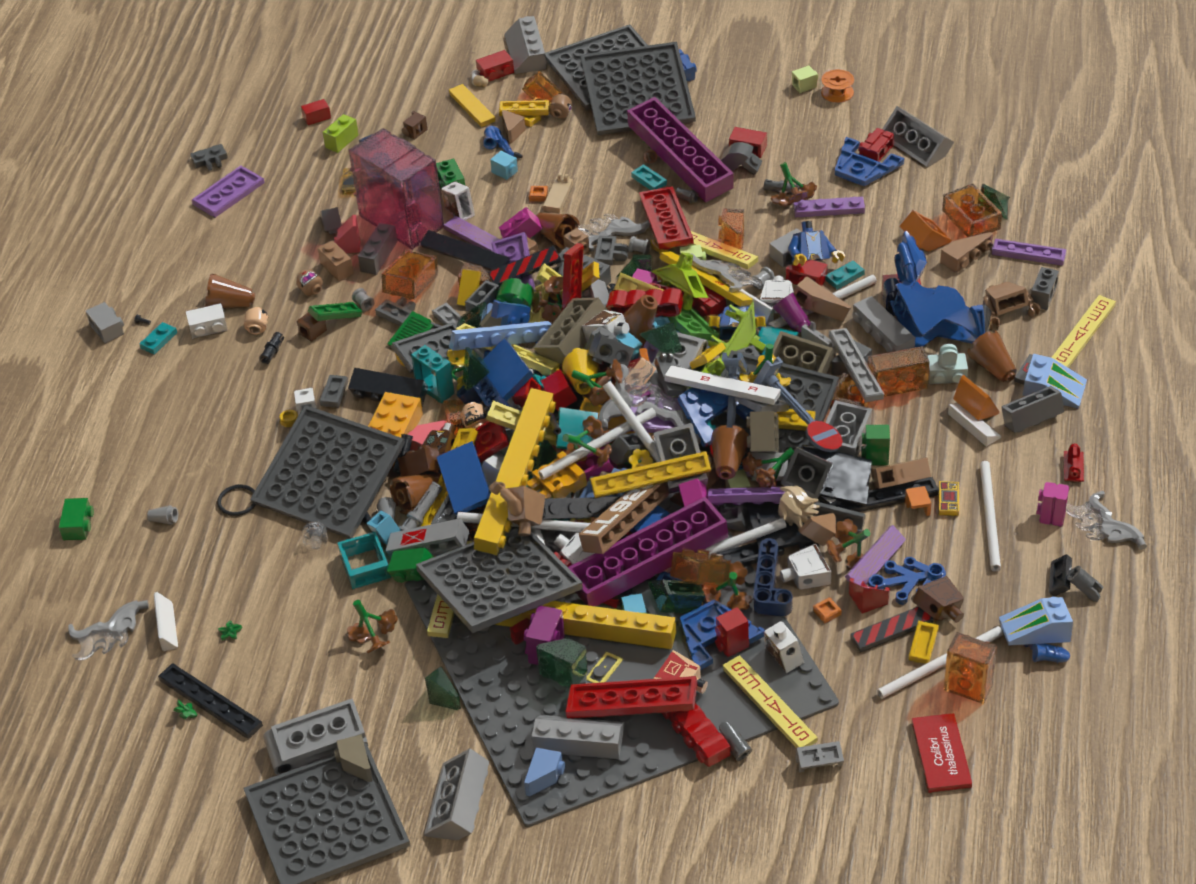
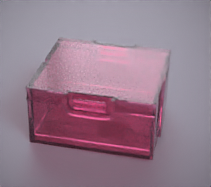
[348,128,444,250]

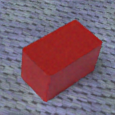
[301,99,331,126]

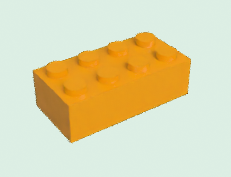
[368,392,423,467]

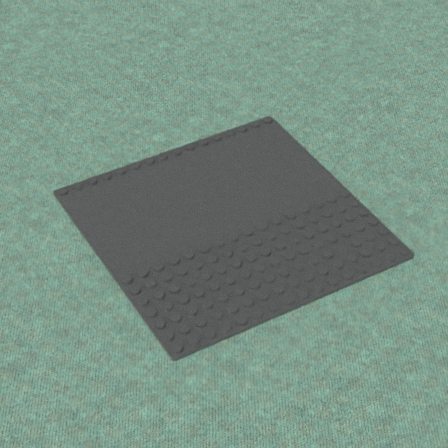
[405,492,839,827]

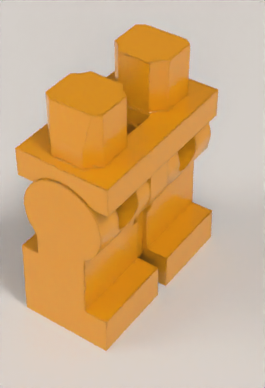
[527,451,587,499]

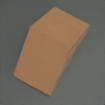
[502,110,525,144]
[798,513,836,546]

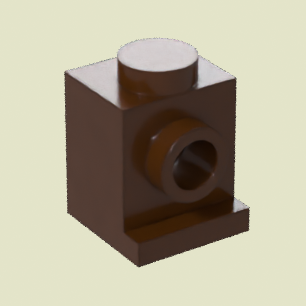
[402,111,428,140]

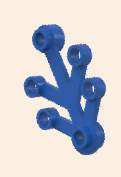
[868,557,946,605]

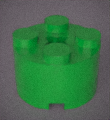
[495,278,535,308]

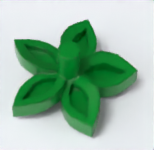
[218,621,242,641]
[173,699,198,720]

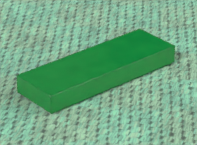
[308,302,363,321]

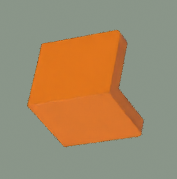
[905,486,931,516]

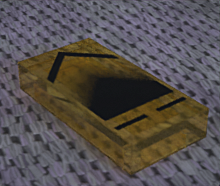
[342,168,361,195]

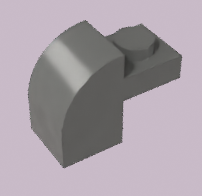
[720,142,762,175]

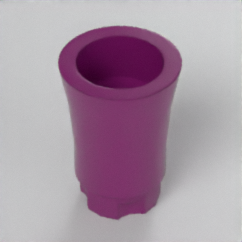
[772,292,811,334]

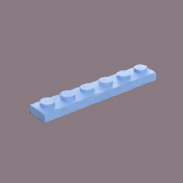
[449,321,552,351]

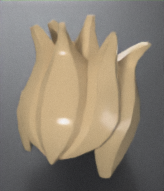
[778,486,820,529]

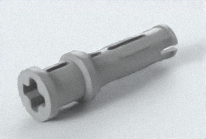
[399,482,443,531]

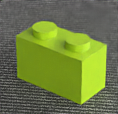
[322,114,359,153]

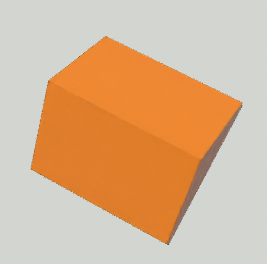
[953,375,1000,421]

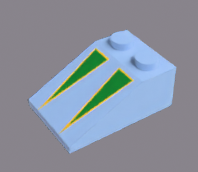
[1023,354,1087,409]
[999,597,1073,645]

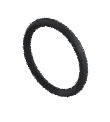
[217,484,256,516]

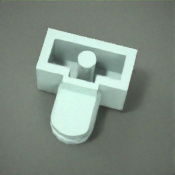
[927,344,968,384]

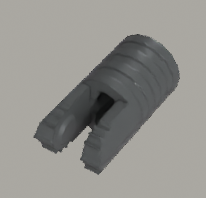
[1067,566,1103,602]
[719,721,752,761]

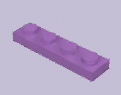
[794,197,865,218]
[708,487,785,505]

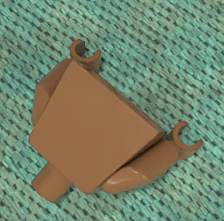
[983,282,1040,331]
[489,481,545,536]

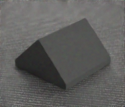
[781,447,833,499]

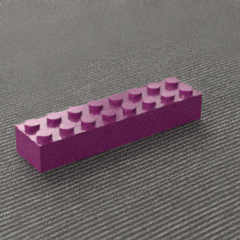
[627,97,734,203]
[568,497,728,607]

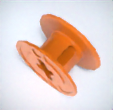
[821,69,854,103]

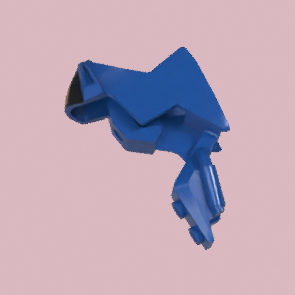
[890,231,991,351]

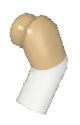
[471,70,488,87]

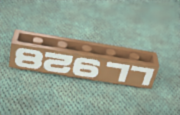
[579,482,669,554]

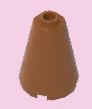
[536,213,580,249]
[205,274,256,308]
[623,295,658,344]
[967,330,1017,382]
[711,425,749,480]
[390,473,441,515]

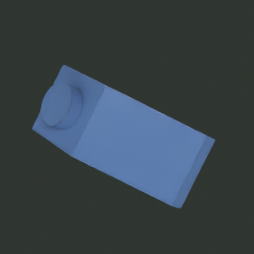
[524,748,565,796]

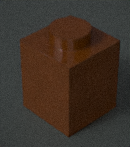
[297,312,327,342]

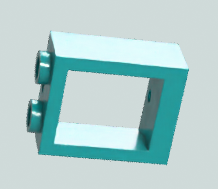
[411,345,455,403]
[337,531,391,589]

